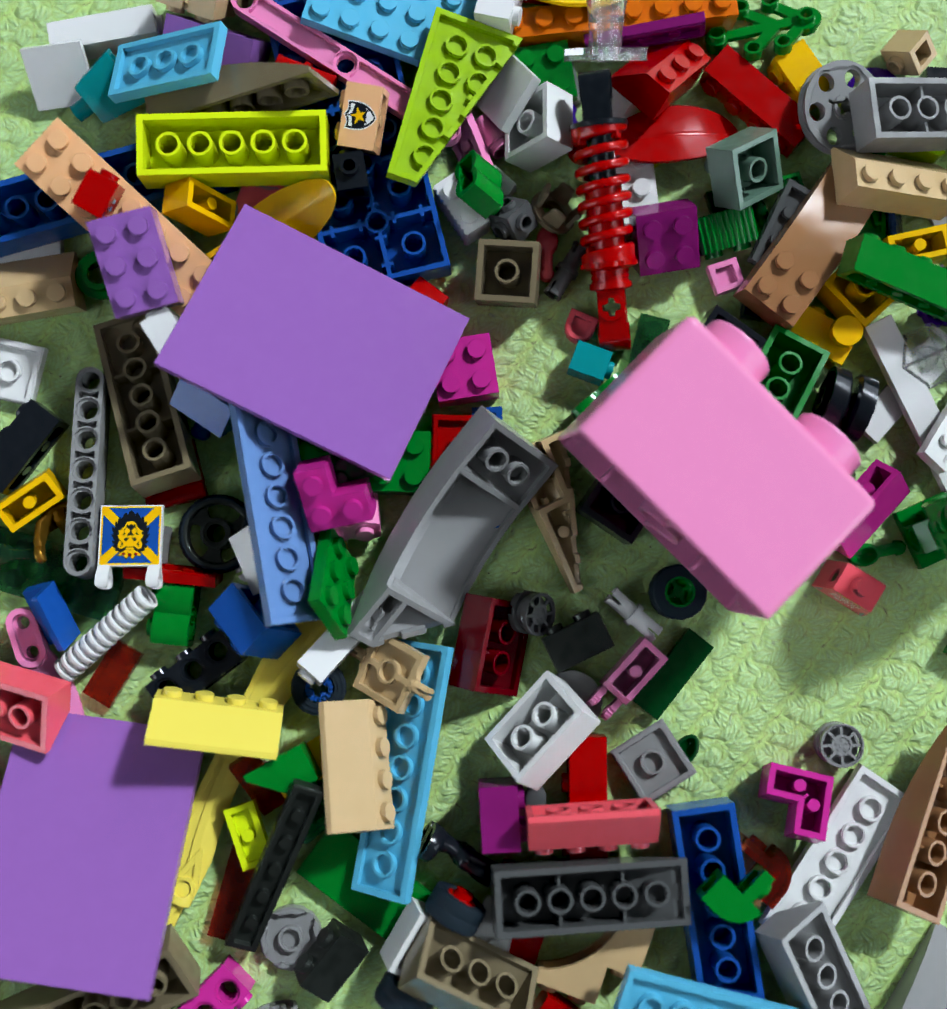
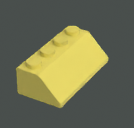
[144,686,284,760]

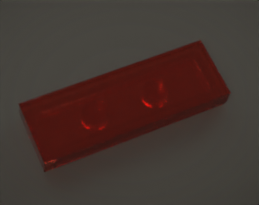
[207,843,255,940]

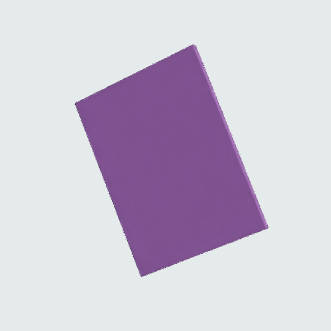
[154,204,470,482]
[0,713,204,1001]

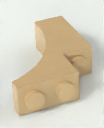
[535,928,656,1005]

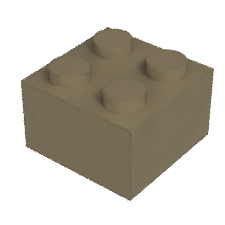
[474,238,542,309]

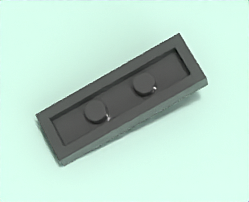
[747,178,811,266]

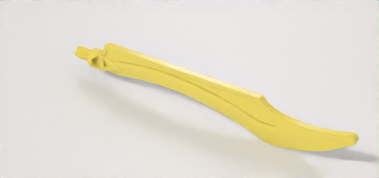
[167,541,348,927]

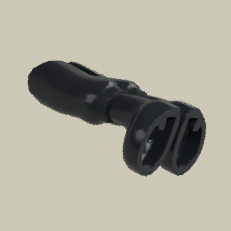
[418,820,496,887]

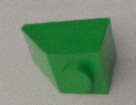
[243,741,323,794]

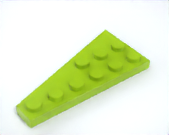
[386,6,523,188]

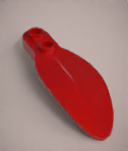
[567,105,738,165]

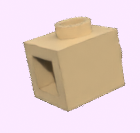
[881,30,937,76]

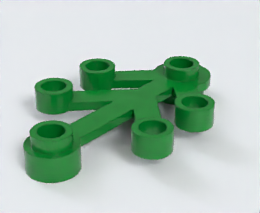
[705,0,821,62]

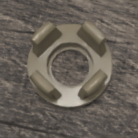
[531,182,582,235]

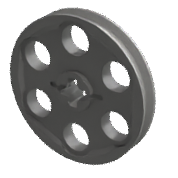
[797,60,874,155]

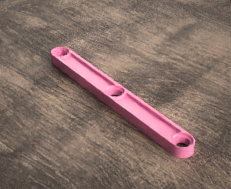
[230,0,461,147]

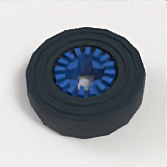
[291,667,346,715]

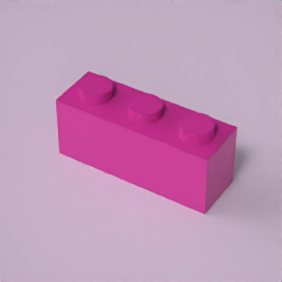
[835,459,910,559]

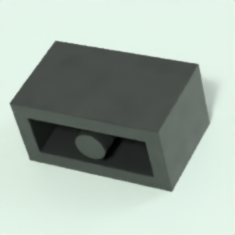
[541,609,615,673]
[293,918,369,1003]

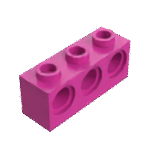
[177,955,256,1009]

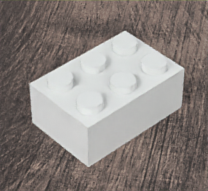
[484,670,601,791]

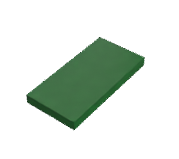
[296,832,432,940]

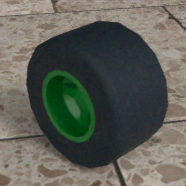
[648,564,707,620]

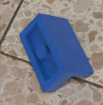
[22,580,81,652]

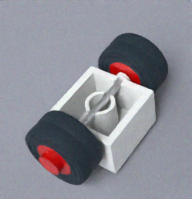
[374,881,486,1009]

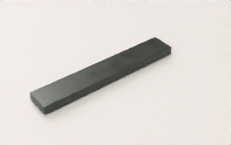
[225,778,324,952]

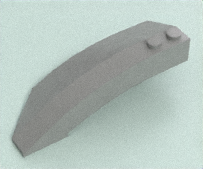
[348,405,558,648]

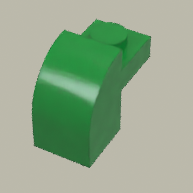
[695,863,775,923]

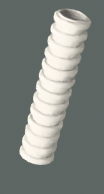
[54,585,158,682]

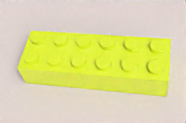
[136,109,331,189]

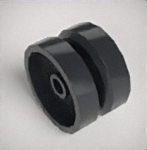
[811,366,879,443]

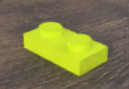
[223,799,268,872]

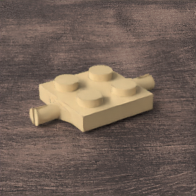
[349,637,434,714]

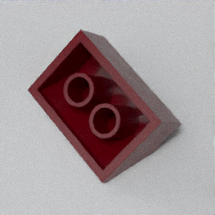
[448,593,528,697]

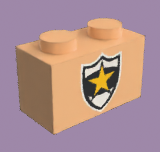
[334,81,390,156]

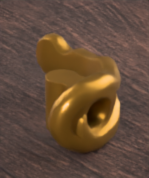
[33,502,67,564]

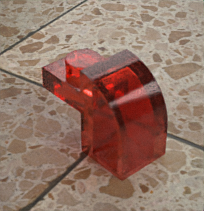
[740,832,792,910]

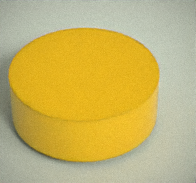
[829,315,863,348]

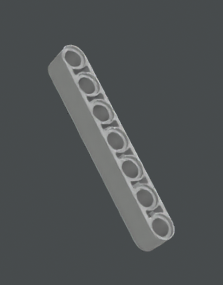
[63,367,111,580]

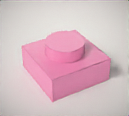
[705,257,744,297]

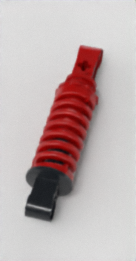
[569,69,638,351]

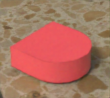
[564,308,599,344]

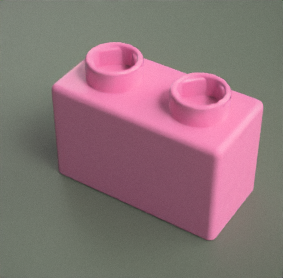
[558,317,874,619]

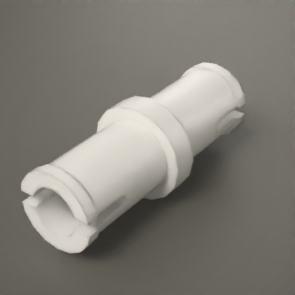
[604,587,663,642]

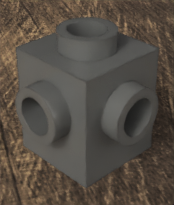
[488,195,539,241]

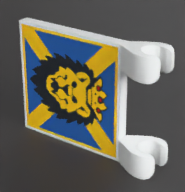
[94,505,165,590]

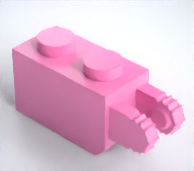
[586,637,668,721]

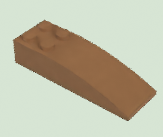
[733,161,874,329]
[867,725,947,925]

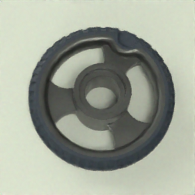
[178,494,248,573]

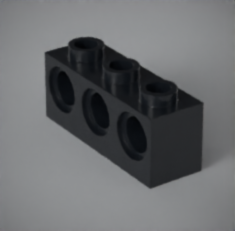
[145,628,248,698]

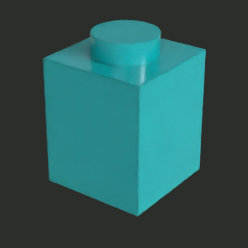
[566,340,615,386]

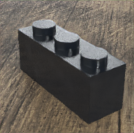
[0,399,70,495]

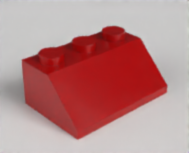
[611,40,711,121]

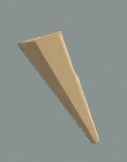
[527,430,583,594]

